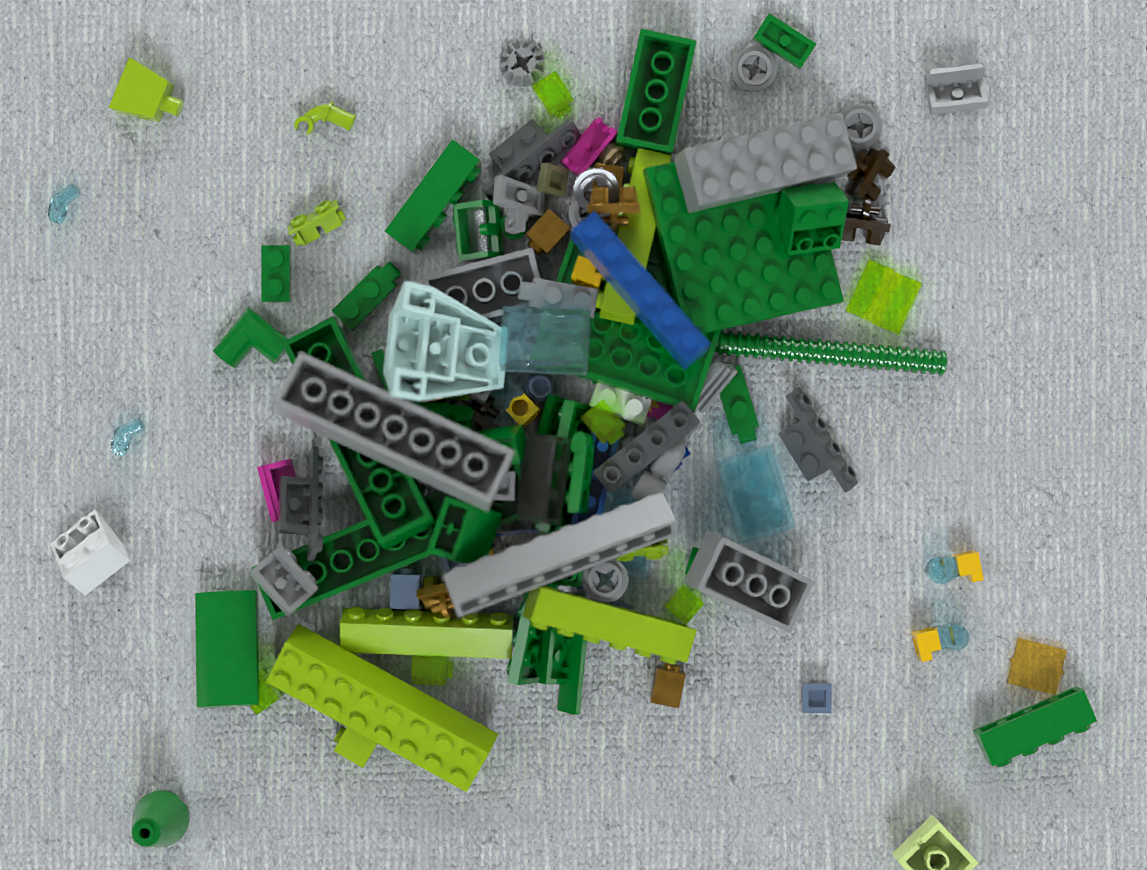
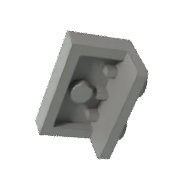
[924,63,989,115]
[249,545,318,617]

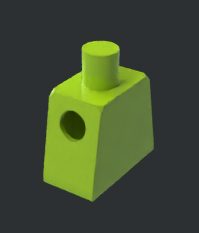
[108,58,184,123]

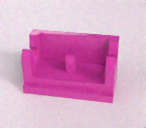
[560,117,618,177]
[257,459,296,522]

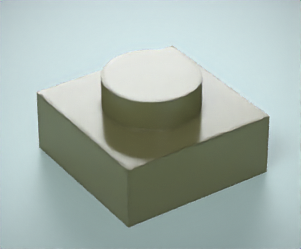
[537,163,570,198]

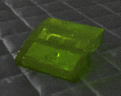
[845,259,923,336]

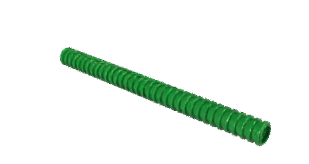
[714,330,947,376]

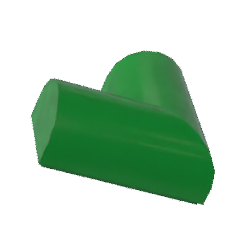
[213,307,288,369]

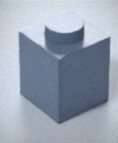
[390,567,422,610]

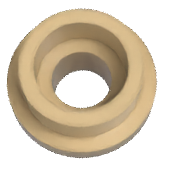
[599,142,625,166]

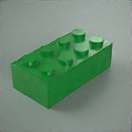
[616,28,697,155]

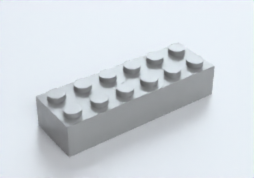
[673,113,857,213]

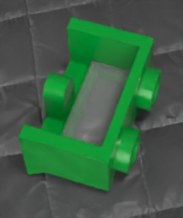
[453,199,504,262]

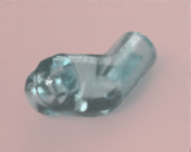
[48,184,80,224]
[110,418,145,457]

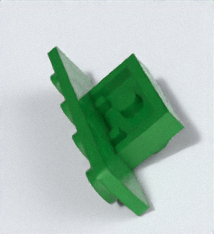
[538,626,587,715]

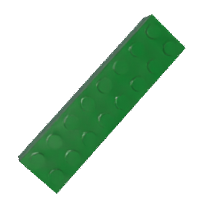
[282,317,437,550]

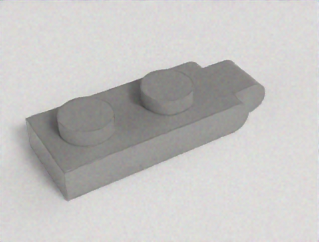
[518,278,599,318]

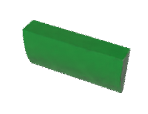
[195,590,260,709]

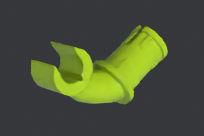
[294,101,357,135]

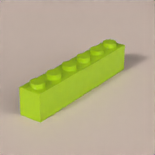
[596,148,672,325]
[523,585,697,665]
[340,607,514,659]

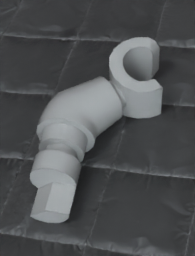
[631,428,695,501]

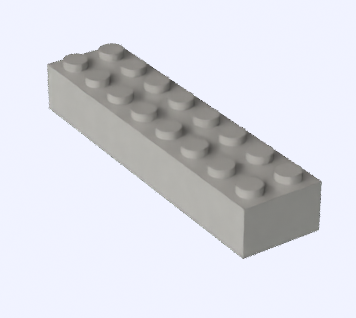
[273,352,515,512]

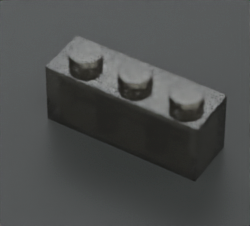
[516,434,572,526]

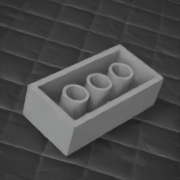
[421,248,540,320]
[683,531,815,633]

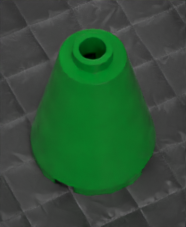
[131,790,190,847]

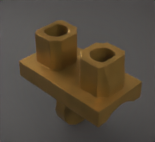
[587,187,640,234]
[416,576,454,618]

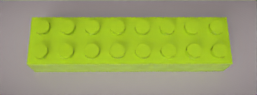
[266,624,499,792]

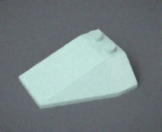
[383,281,509,402]

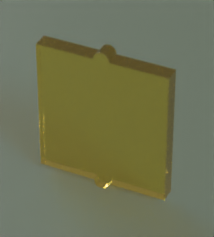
[1006,638,1067,695]

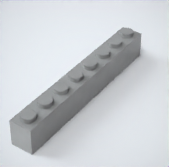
[443,492,678,617]

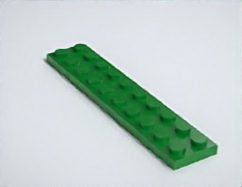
[507,399,595,685]

